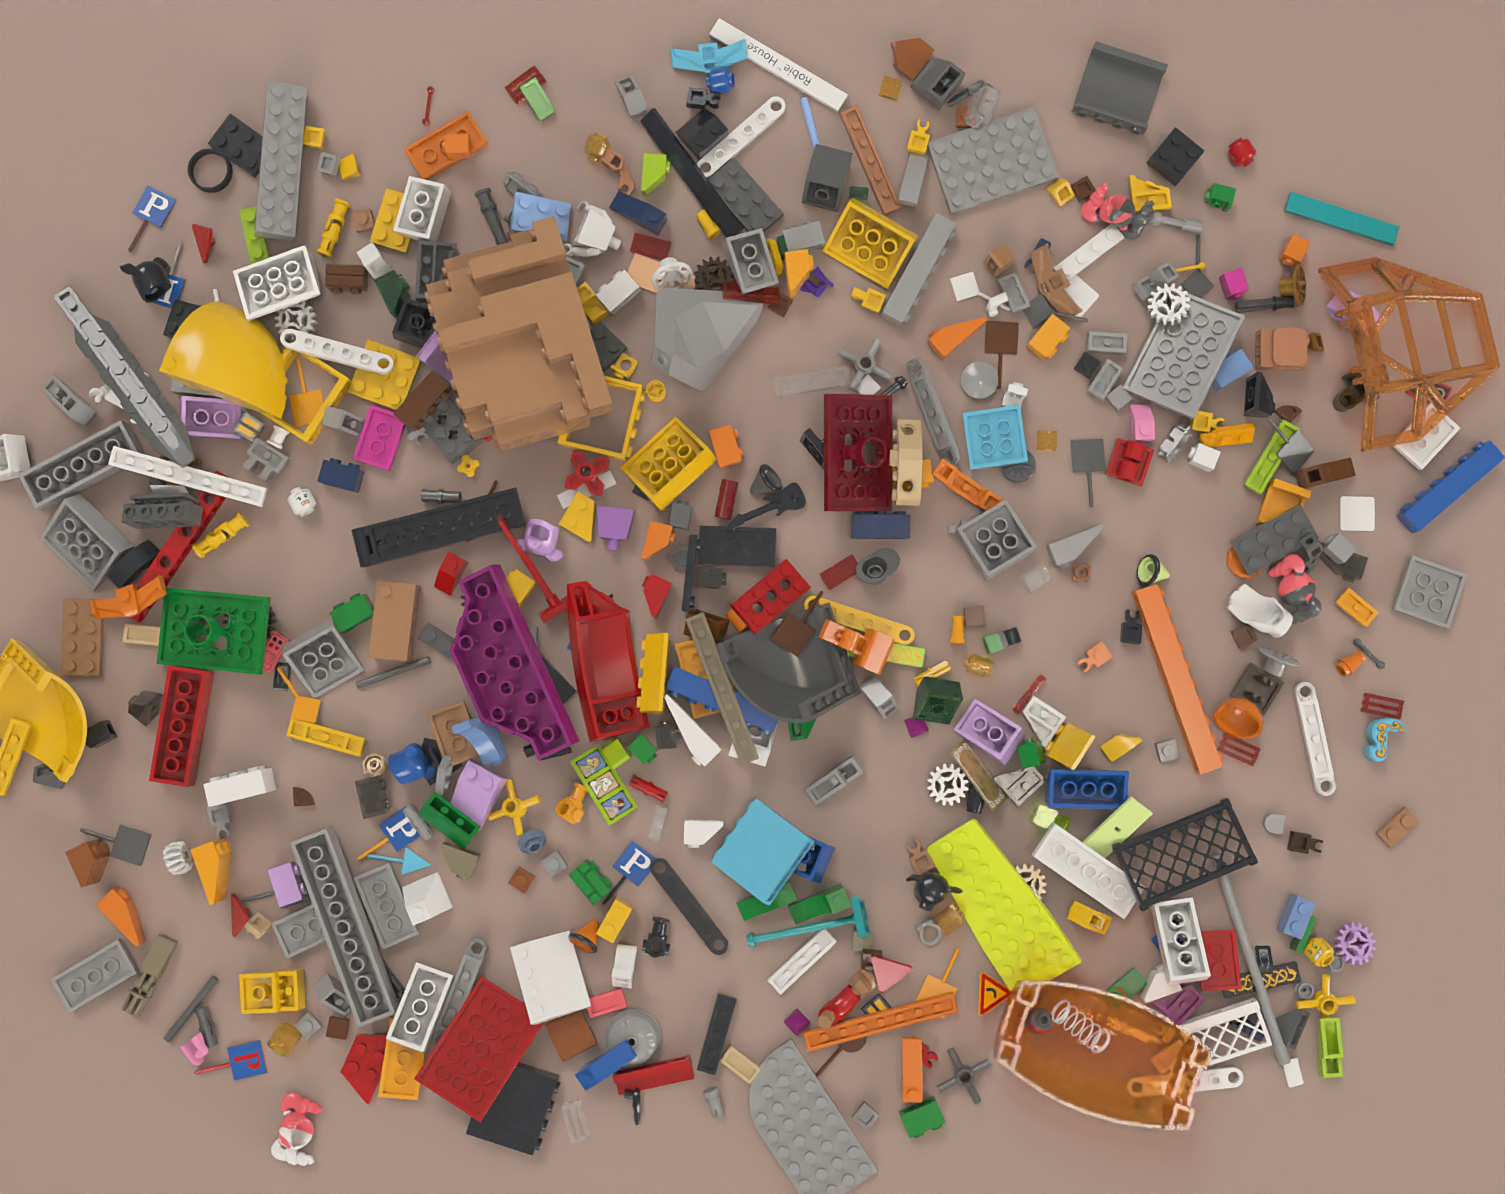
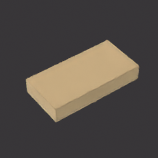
[122,623,160,646]
[720,1044,760,1085]

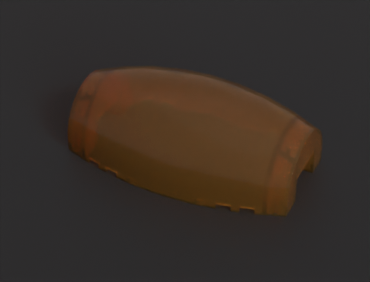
[993,980,1214,1130]

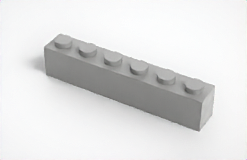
[881,213,957,327]

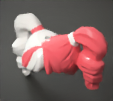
[271,1092,323,1166]

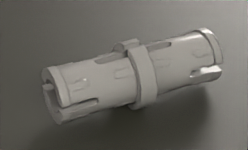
[402,803,435,842]

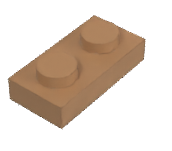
[1376,807,1419,848]

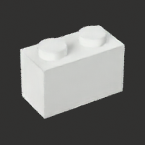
[596,270,642,315]

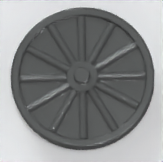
[1001,450,1036,482]

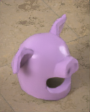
[512,519,563,562]

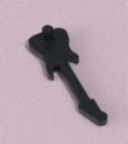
[727,482,806,531]

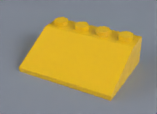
[823,198,918,289]
[620,417,717,511]

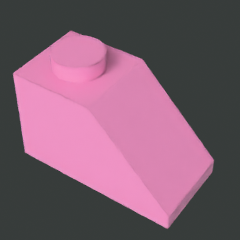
[1129,404,1155,443]

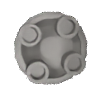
[960,361,998,400]

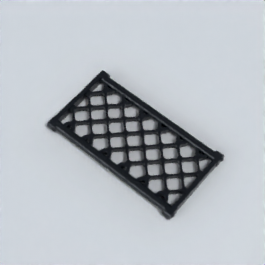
[1112,798,1258,912]

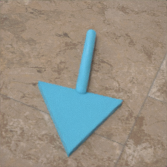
[367,847,431,875]

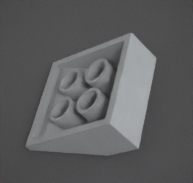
[957,499,1037,581]
[282,618,364,698]

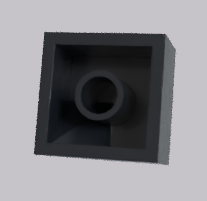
[392,297,436,349]

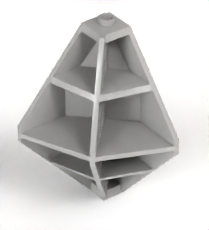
[649,288,764,391]

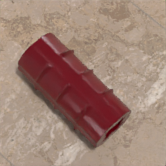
[714,479,738,520]

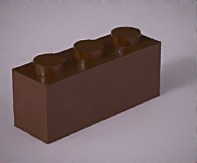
[393,370,452,432]

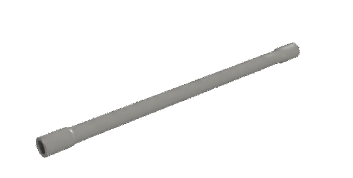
[1211,853,1291,1065]

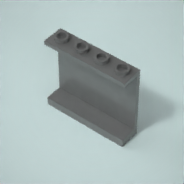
[1072,41,1168,135]

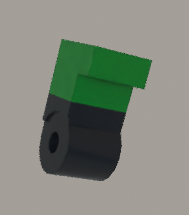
[982,627,1022,654]

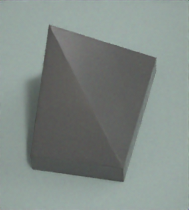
[32,764,66,789]
[1275,1009,1310,1049]

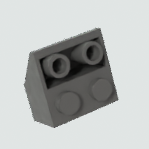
[910,57,966,110]

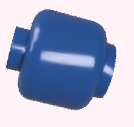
[706,67,735,93]

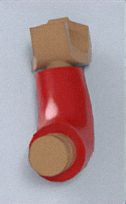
[818,969,877,1029]

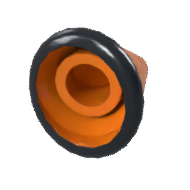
[568,919,598,953]

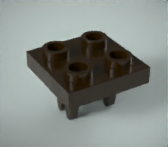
[1230,663,1284,716]

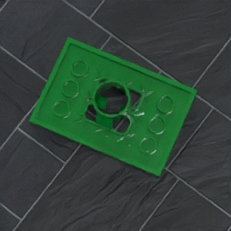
[156,587,271,675]

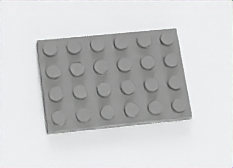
[927,107,1059,215]
[1123,291,1246,420]

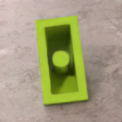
[641,153,671,196]
[602,737,632,769]

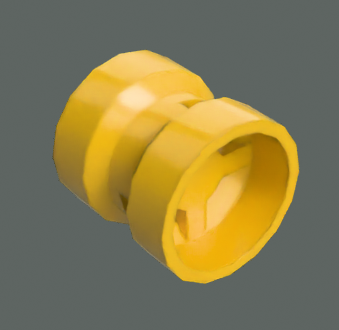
[646,380,666,402]

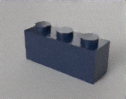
[851,511,910,539]

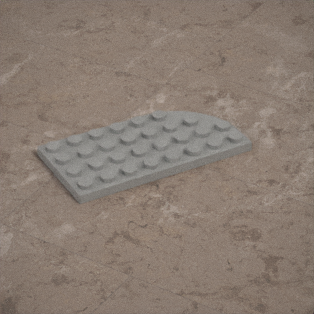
[749,1038,878,1194]

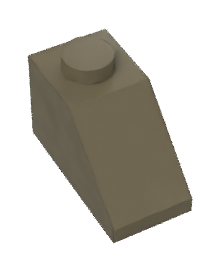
[440,842,481,880]

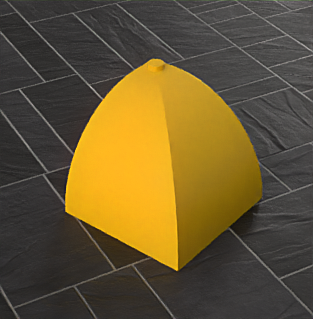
[0,637,87,783]

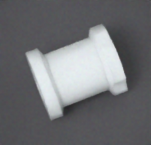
[266,425,290,449]

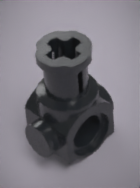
[642,917,670,958]

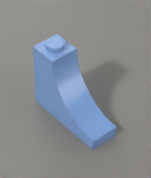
[452,717,508,767]

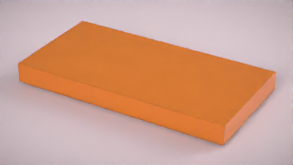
[404,111,488,180]

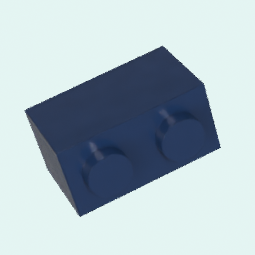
[317,458,365,493]

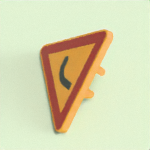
[978,972,1012,1016]

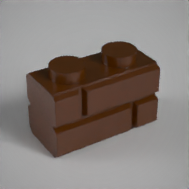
[325,264,368,294]

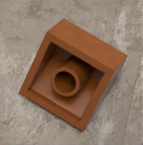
[65,839,110,888]

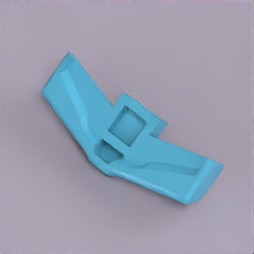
[670,39,747,74]

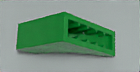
[788,883,851,924]

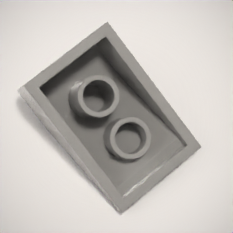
[722,228,779,294]

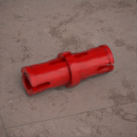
[629,775,668,803]

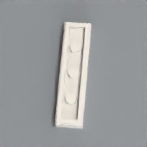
[767,929,837,995]

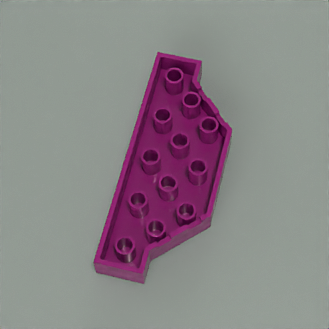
[449,564,580,760]

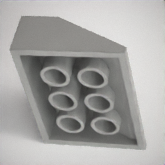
[40,494,134,591]

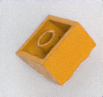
[784,249,813,299]

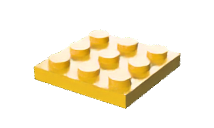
[348,339,422,410]

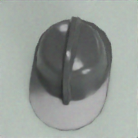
[856,548,900,585]

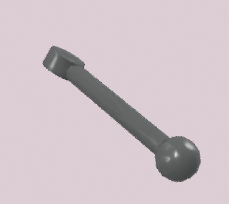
[1353,638,1385,669]

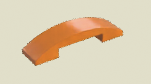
[931,458,1004,512]

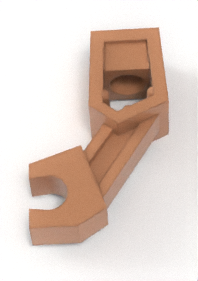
[601,148,635,196]

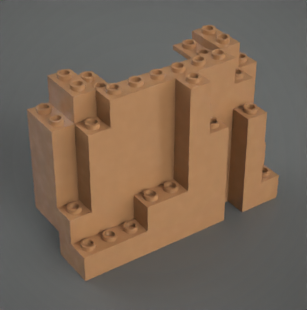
[424,216,613,452]

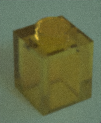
[933,904,965,935]

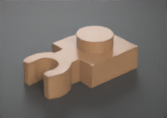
[906,839,936,875]

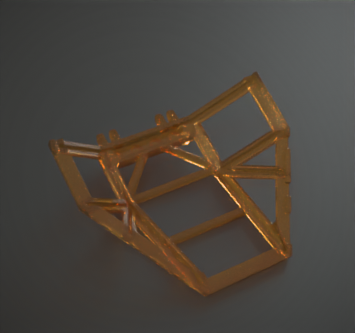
[1318,257,1500,452]

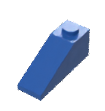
[575,1040,637,1091]

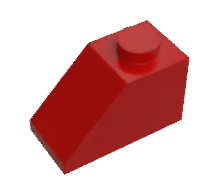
[434,552,469,596]
[642,573,673,619]

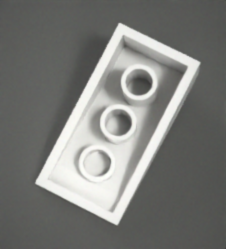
[664,694,722,766]

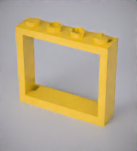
[260,342,351,445]
[558,376,646,461]

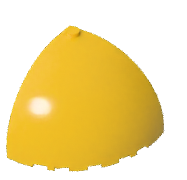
[159,301,288,419]

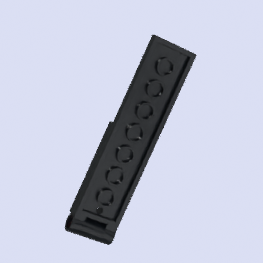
[351,487,526,568]

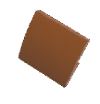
[545,1010,598,1062]

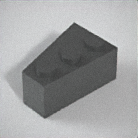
[415,240,457,303]

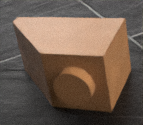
[983,245,1016,278]

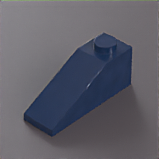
[609,191,668,235]

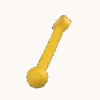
[1175,262,1205,272]

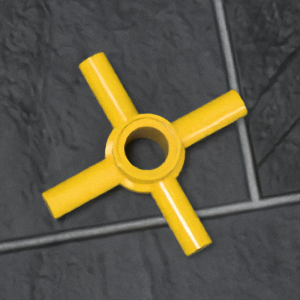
[488,779,541,837]
[1296,974,1356,1018]

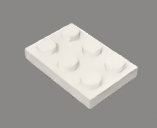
[1391,402,1460,470]

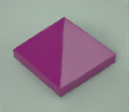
[904,713,929,738]
[784,1008,811,1036]

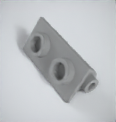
[503,171,543,197]
[1157,423,1192,463]

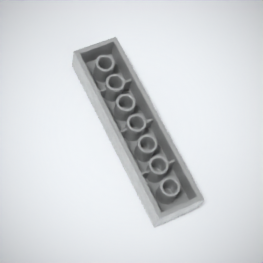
[254,80,307,242]

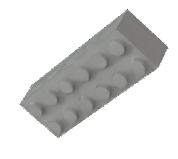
[18,420,145,511]

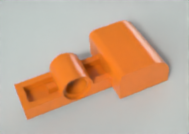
[819,619,895,675]

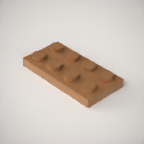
[61,598,104,676]

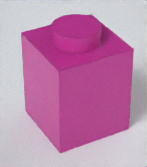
[1219,268,1249,300]

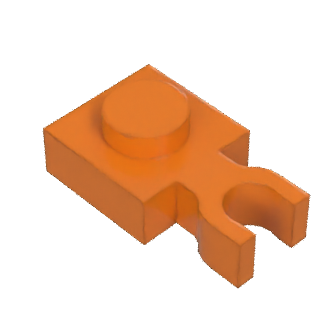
[1076,641,1113,673]

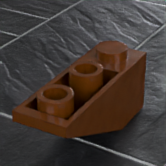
[1295,457,1356,489]

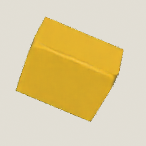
[339,154,361,180]
[1047,178,1075,207]

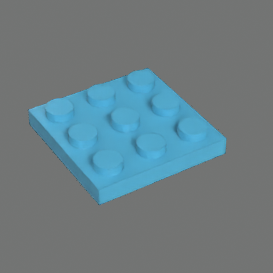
[963,405,1028,470]

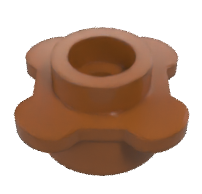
[1072,563,1091,582]

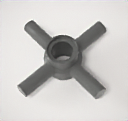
[937,1047,992,1104]

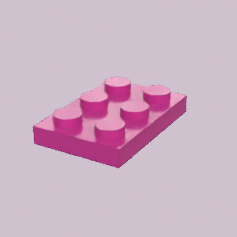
[352,405,406,471]

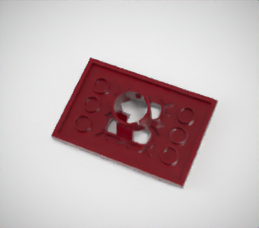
[824,394,892,511]

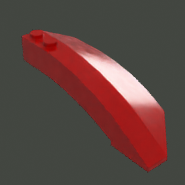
[567,581,650,743]

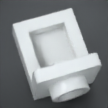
[1002,382,1028,408]

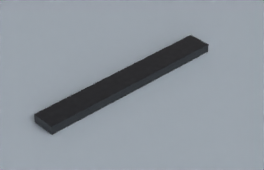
[640,108,744,238]

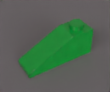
[736,879,797,921]

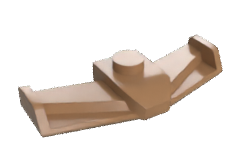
[1030,243,1083,320]

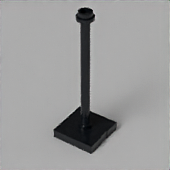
[800,375,908,470]

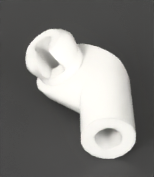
[986,292,1009,317]

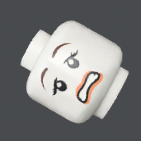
[287,487,316,517]

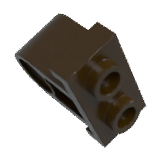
[1332,369,1380,412]

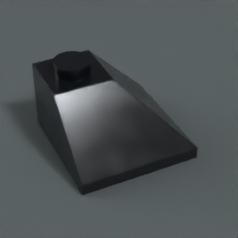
[1243,372,1275,418]

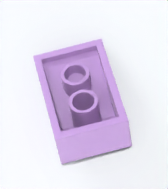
[178,396,242,439]
[953,699,1026,765]
[451,760,508,830]

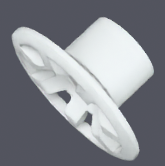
[652,257,693,290]

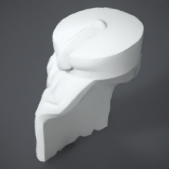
[1227,584,1293,638]

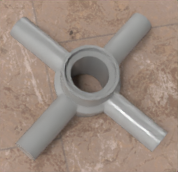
[838,338,892,391]

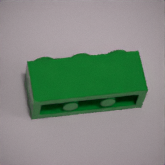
[418,792,481,850]

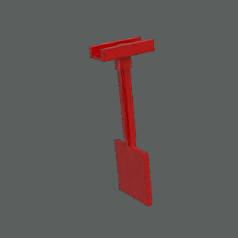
[498,514,568,623]

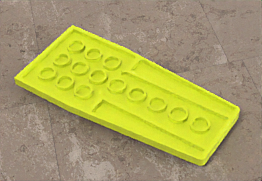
[927,819,1082,999]

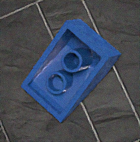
[793,837,835,884]

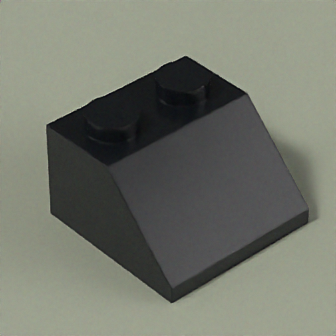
[676,109,729,160]

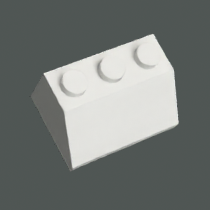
[393,176,451,242]

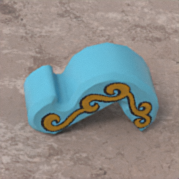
[1363,718,1407,762]

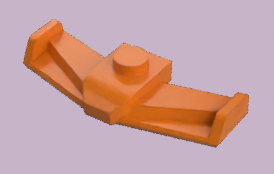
[90,575,167,619]

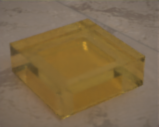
[879,76,902,101]
[1036,430,1057,451]

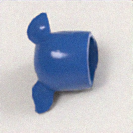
[388,743,436,784]

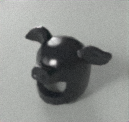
[119,257,171,303]
[906,871,963,911]

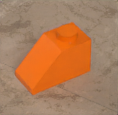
[641,521,676,560]

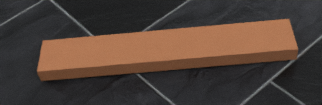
[840,105,902,216]

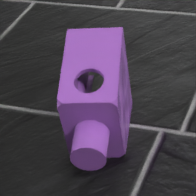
[597,506,635,551]

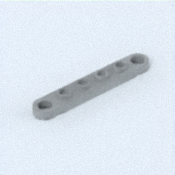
[906,358,960,466]
[431,937,488,1047]

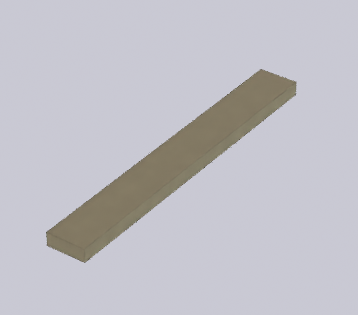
[685,612,759,765]

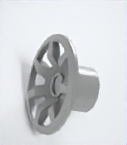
[1259,647,1300,677]

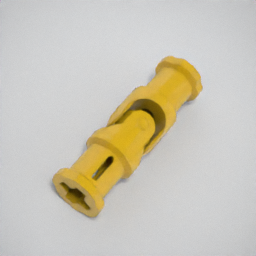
[315,198,351,258]
[192,512,250,559]

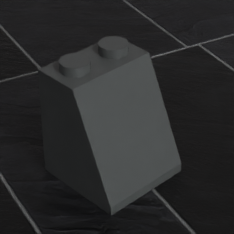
[801,144,853,212]

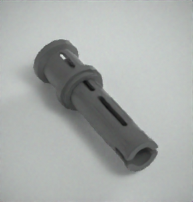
[474,188,509,245]

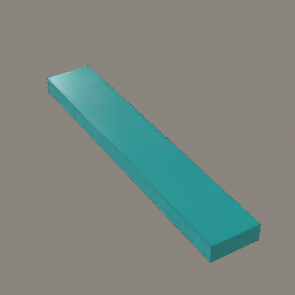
[1284,192,1400,246]

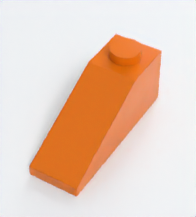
[927,317,987,360]
[96,887,146,947]
[901,1037,923,1102]

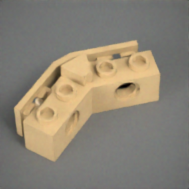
[889,419,923,506]

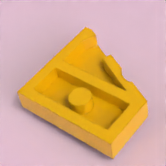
[1128,175,1172,213]
[559,492,595,543]

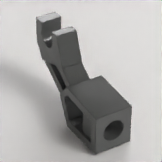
[1299,533,1324,574]

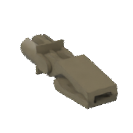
[121,934,178,1018]

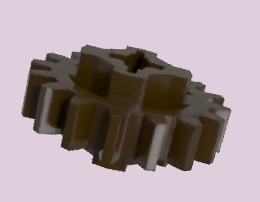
[694,257,735,291]

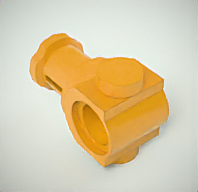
[554,782,589,824]

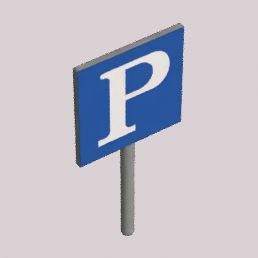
[147,240,185,309]

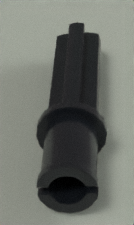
[1235,296,1294,313]

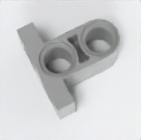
[859,674,899,720]

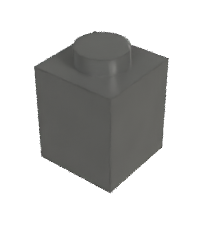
[669,500,692,530]

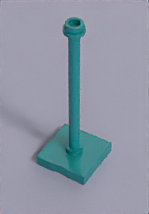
[746,896,871,947]

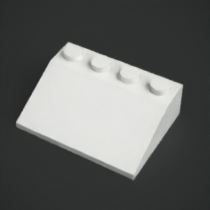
[233,245,321,321]
[510,931,591,1025]

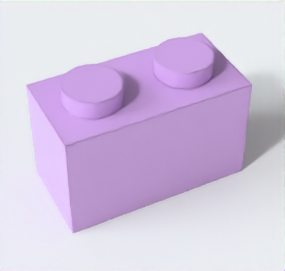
[268,861,307,907]

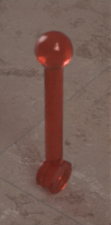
[422,86,434,126]

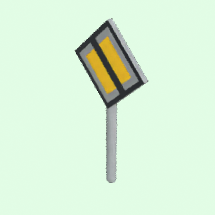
[231,407,266,443]

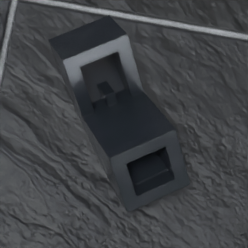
[107,539,160,589]

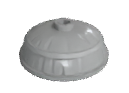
[604,1008,662,1068]

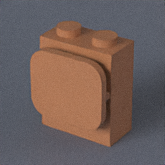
[1255,327,1310,371]

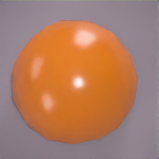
[1212,697,1264,739]

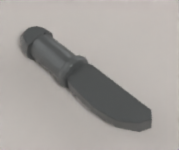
[948,80,986,107]

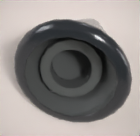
[750,464,782,494]

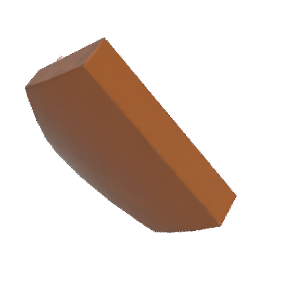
[891,38,934,81]

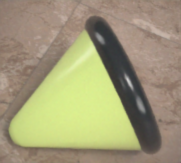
[1137,554,1170,586]

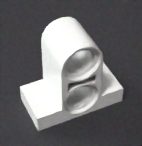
[356,242,397,288]
[612,944,637,989]

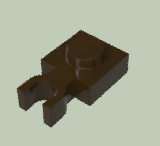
[1287,831,1323,854]

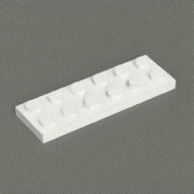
[1032,823,1145,919]

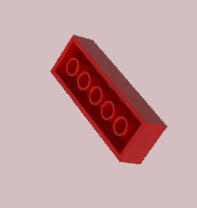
[149,666,214,787]

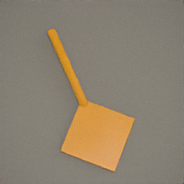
[277,667,321,724]

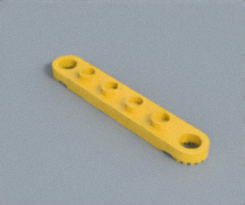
[804,596,915,645]

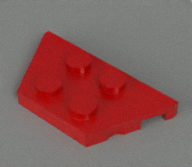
[341,1033,388,1104]

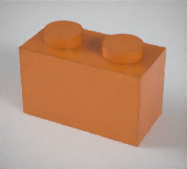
[709,424,744,470]

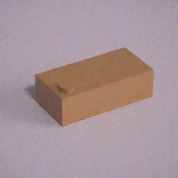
[368,581,420,662]

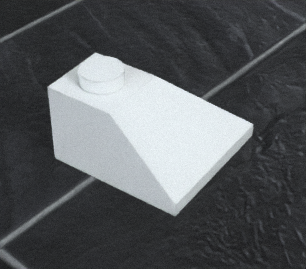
[402,872,453,926]

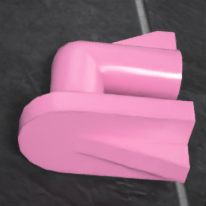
[180,1032,209,1066]

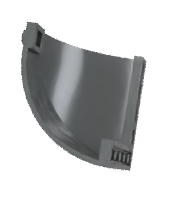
[716,602,861,723]

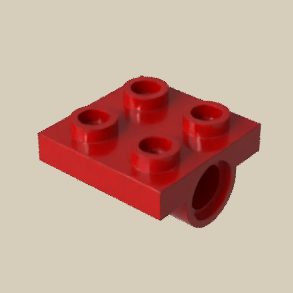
[1105,438,1154,487]

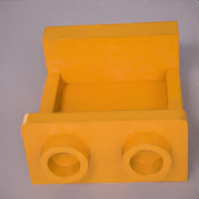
[1255,479,1312,525]

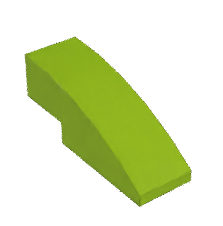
[1317,1017,1344,1078]

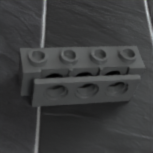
[121,493,203,529]

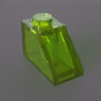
[1029,803,1072,832]

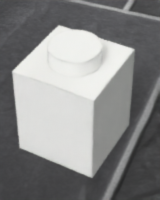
[1187,443,1221,472]

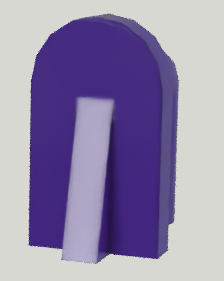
[800,266,834,297]

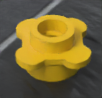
[457,455,479,477]

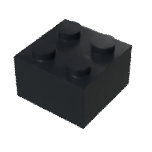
[1147,127,1205,187]

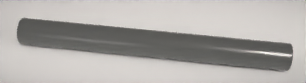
[356,656,431,689]
[164,976,219,1042]

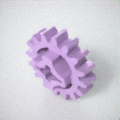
[1333,922,1376,965]

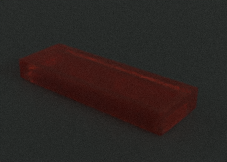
[722,282,780,305]

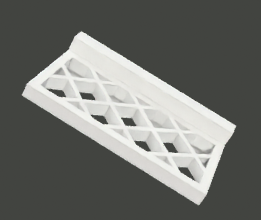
[1180,998,1272,1069]

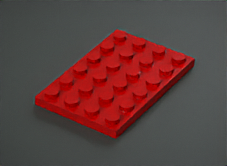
[414,976,544,1123]

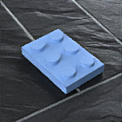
[510,192,571,242]

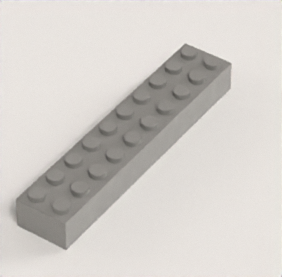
[290,826,399,1028]

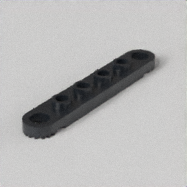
[650,858,728,955]

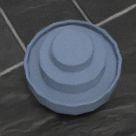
[518,829,547,854]

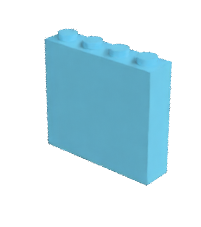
[711,799,815,905]

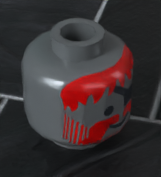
[1024,1008,1053,1035]

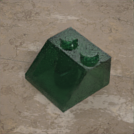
[374,270,411,320]
[913,676,963,724]

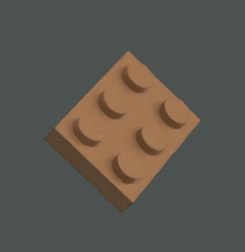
[427,700,479,766]

